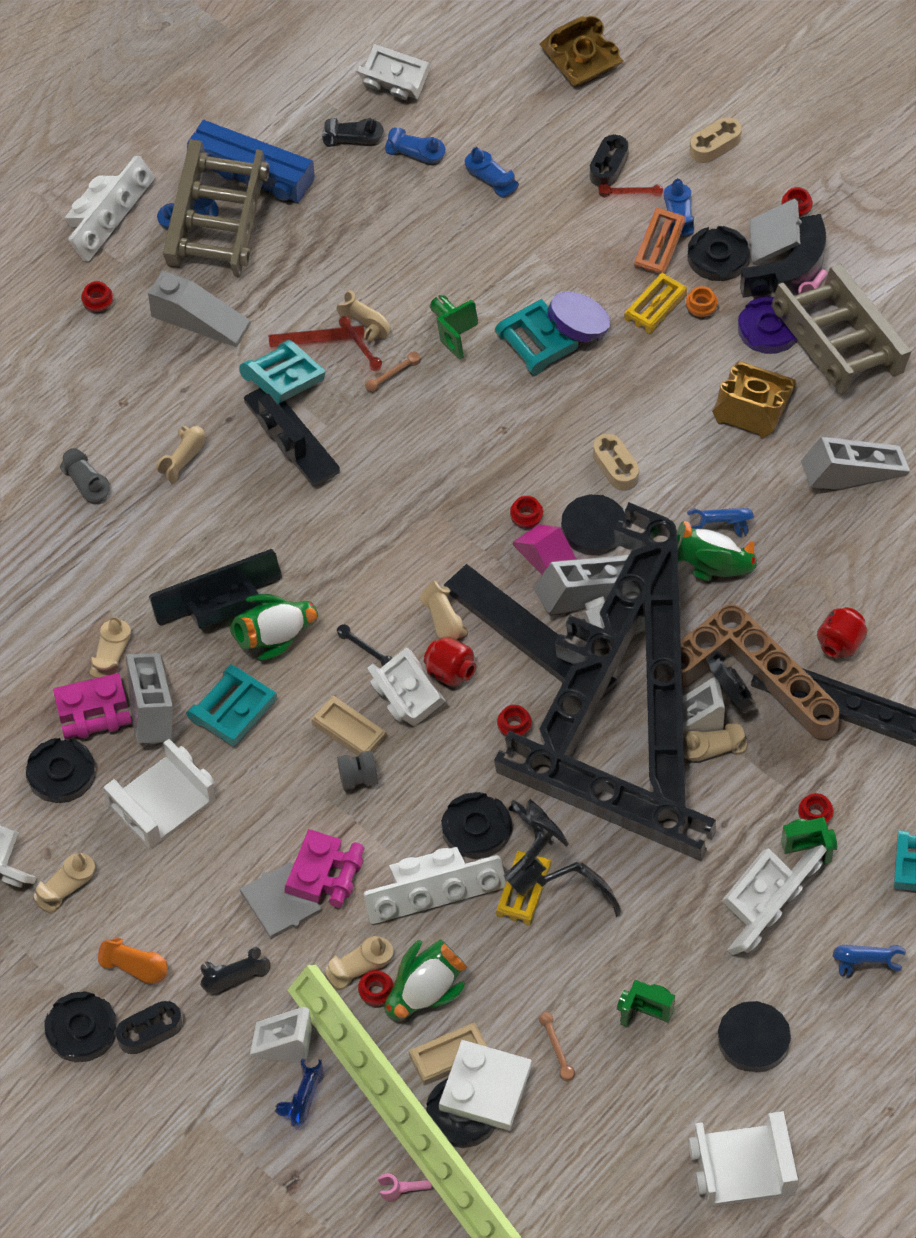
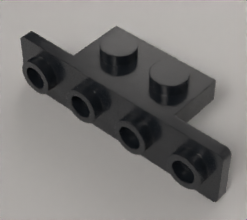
[244,388,340,487]
[149,549,282,629]

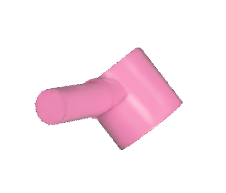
[798,269,827,305]
[378,1173,432,1202]

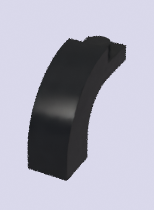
[740,214,826,298]

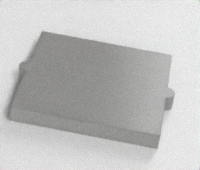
[748,199,802,265]
[240,862,322,939]

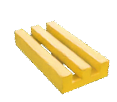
[624,273,687,334]
[496,851,551,926]

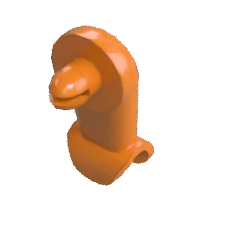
[98,938,167,984]

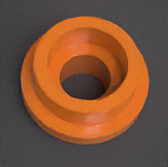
[686,286,718,317]

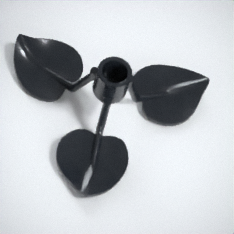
[503,799,621,917]

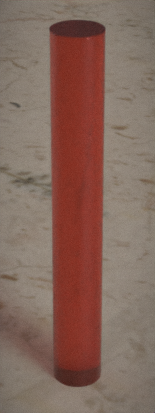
[268,325,364,347]

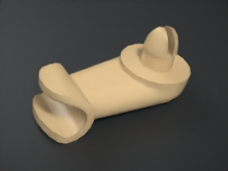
[336,290,390,341]
[156,426,206,484]
[420,581,468,640]
[90,617,131,678]
[684,724,747,762]
[34,853,95,913]
[325,936,393,990]

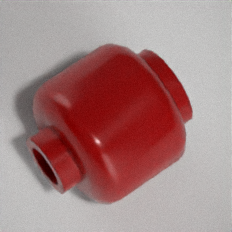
[817,607,868,658]
[424,637,476,687]

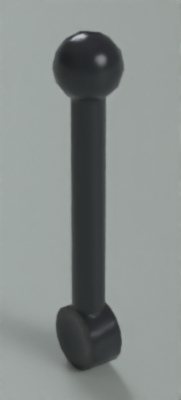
[337,624,392,666]

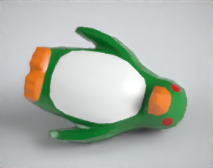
[677,521,756,581]
[230,594,318,660]
[384,939,467,1021]

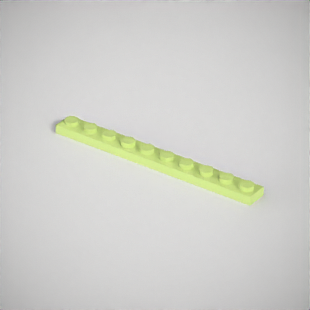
[287,965,521,1238]

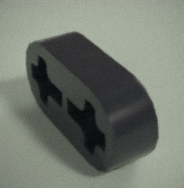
[589,134,629,188]
[116,1001,183,1054]

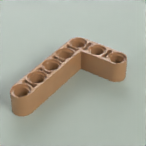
[666,604,839,740]

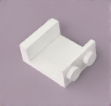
[103,739,215,850]
[688,1111,798,1207]

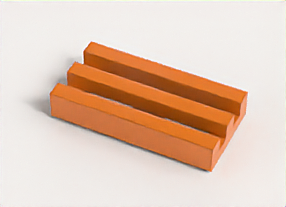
[634,207,686,275]

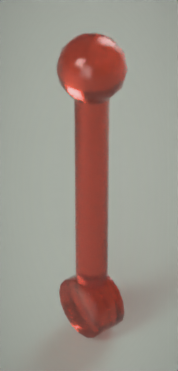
[598,184,663,198]
[339,316,382,371]

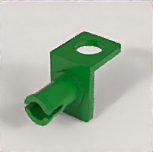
[430,294,478,360]

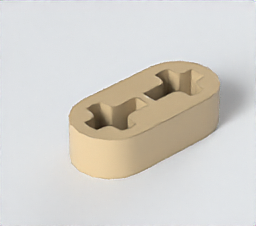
[690,117,742,163]
[593,434,639,491]

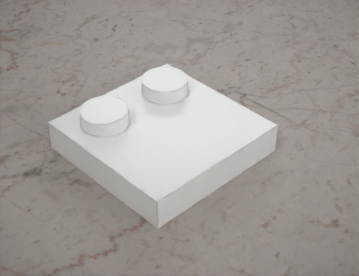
[439,1040,532,1131]

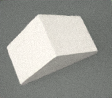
[683,677,725,734]
[250,1007,312,1064]

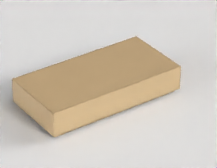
[311,696,387,756]
[409,1022,487,1086]

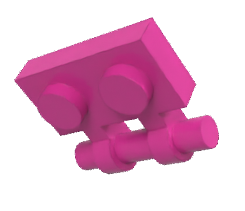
[53,673,132,739]
[284,829,365,907]

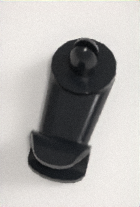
[322,117,384,147]
[200,947,271,994]

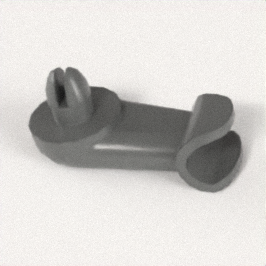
[60,448,110,502]

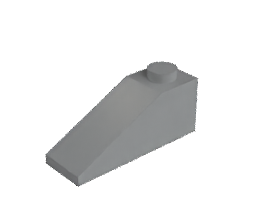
[148,270,251,347]
[801,437,910,490]
[534,555,629,614]
[126,653,173,745]

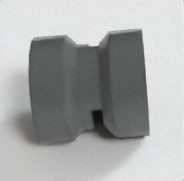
[337,750,378,791]

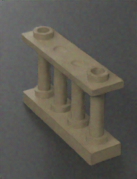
[163,139,270,277]
[771,263,912,395]

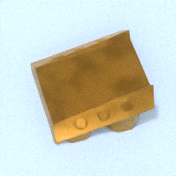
[540,15,624,87]
[712,361,796,439]

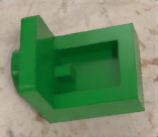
[781,817,838,864]
[616,980,675,1027]

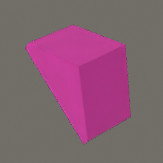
[513,524,577,575]

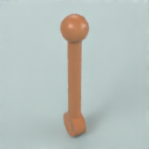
[365,352,420,392]
[539,1012,575,1082]

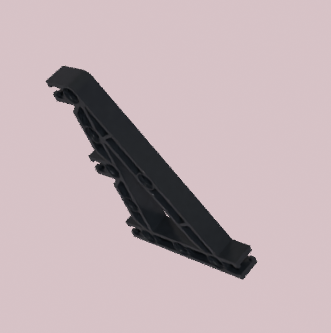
[494,502,716,862]

